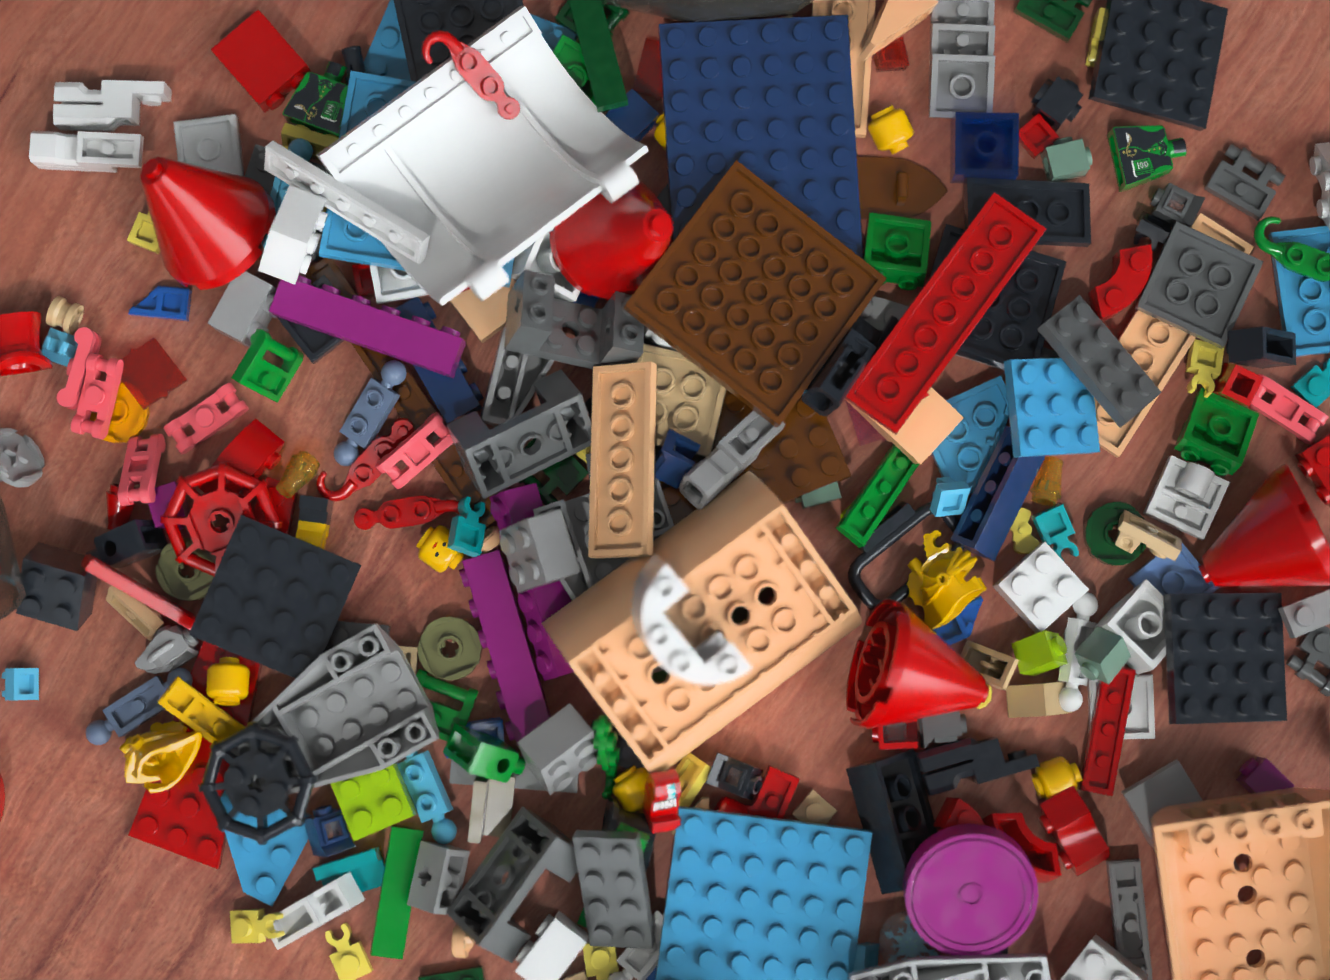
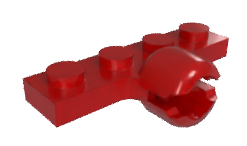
[714,765,800,819]

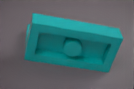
[313,846,384,893]

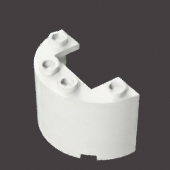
[631,554,753,685]

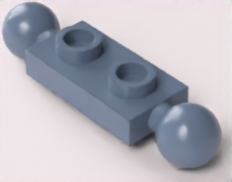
[333,360,407,466]
[85,668,193,745]

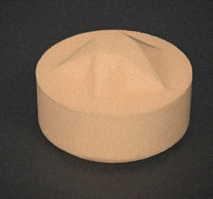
[481,526,500,555]
[451,925,474,958]

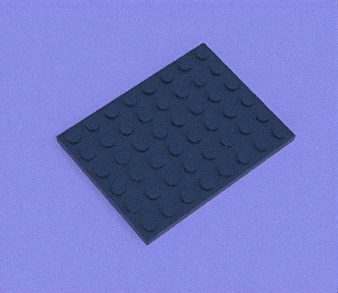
[658,15,863,259]

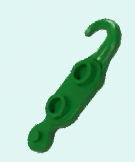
[1254,216,1330,282]
[593,715,620,800]

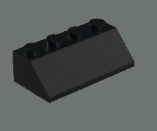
[846,749,938,894]

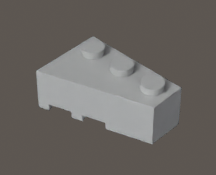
[480,327,554,427]

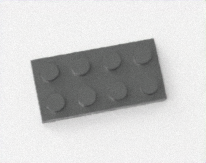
[1037,295,1162,428]
[573,830,656,949]

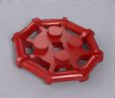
[160,462,283,577]

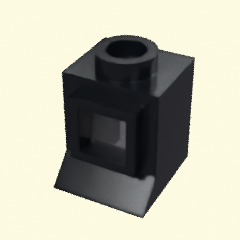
[706,753,763,800]

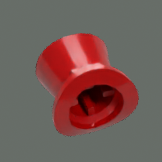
[0,311,53,376]

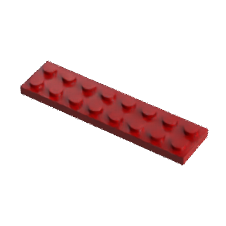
[845,192,1046,435]

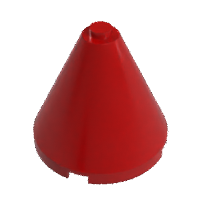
[140,157,276,290]
[549,180,673,300]
[1198,463,1330,587]
[846,599,989,729]

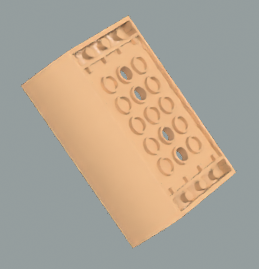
[541,471,862,773]
[1151,787,1330,980]

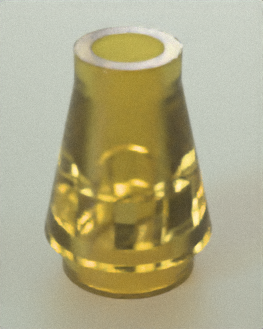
[276,451,320,498]
[1030,457,1063,506]

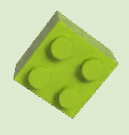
[330,762,418,841]

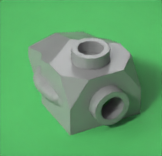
[135,625,199,674]

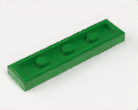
[835,444,919,548]
[370,825,424,959]

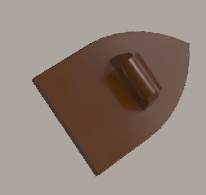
[857,157,947,219]

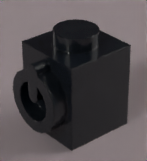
[1030,76,1084,132]

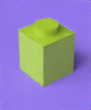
[1011,630,1068,676]

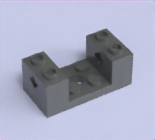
[504,269,644,369]
[447,369,591,499]
[446,806,578,963]

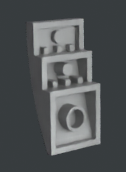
[929,0,995,120]
[1121,759,1240,870]

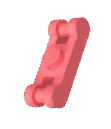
[56,327,102,411]
[71,353,124,440]
[1247,374,1329,445]
[163,382,249,455]
[375,412,454,489]
[118,434,166,506]

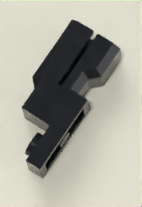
[801,316,881,416]
[915,737,1040,796]

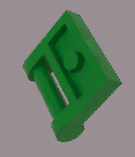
[231,329,304,403]
[416,669,479,741]

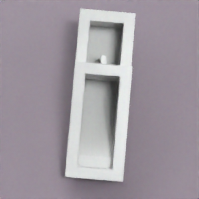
[272,872,365,950]

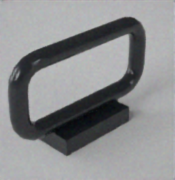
[848,502,964,610]

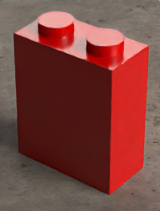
[210,9,311,113]

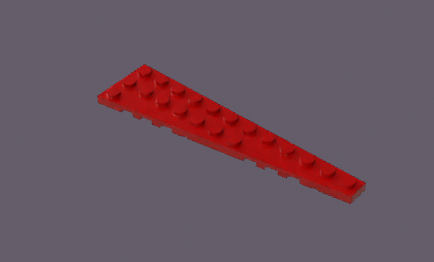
[128,476,299,869]

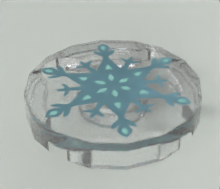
[879,911,942,964]

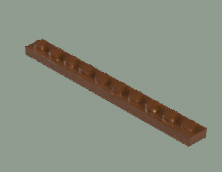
[305,258,496,529]

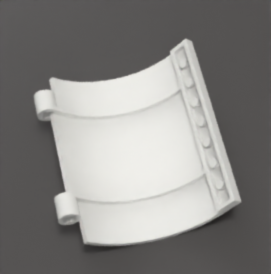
[317,6,649,306]

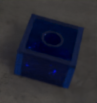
[950,112,1019,183]

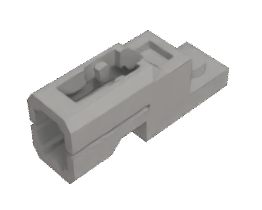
[679,410,785,510]

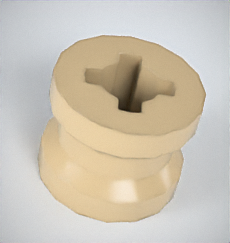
[46,296,84,334]

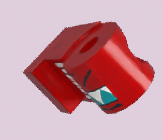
[643,769,681,834]

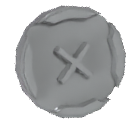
[0,428,45,488]

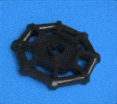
[198,722,318,845]

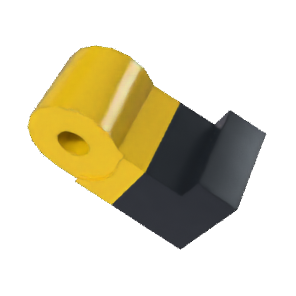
[296,495,334,550]

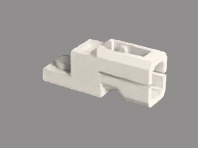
[53,80,172,131]
[29,131,144,173]

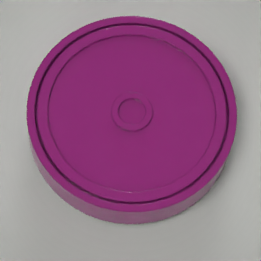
[903,824,1038,956]

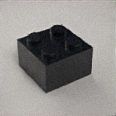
[16,542,100,631]

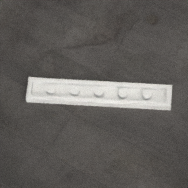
[264,140,429,264]

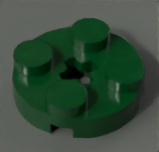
[1083,502,1146,566]

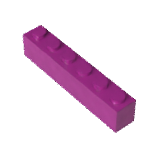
[269,275,466,379]
[490,483,575,681]
[459,550,551,746]

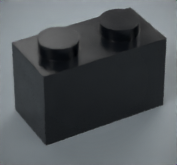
[1226,326,1296,369]

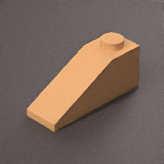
[859,0,938,62]

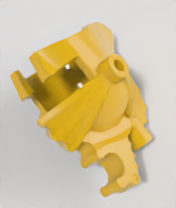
[906,530,987,630]
[119,720,202,793]

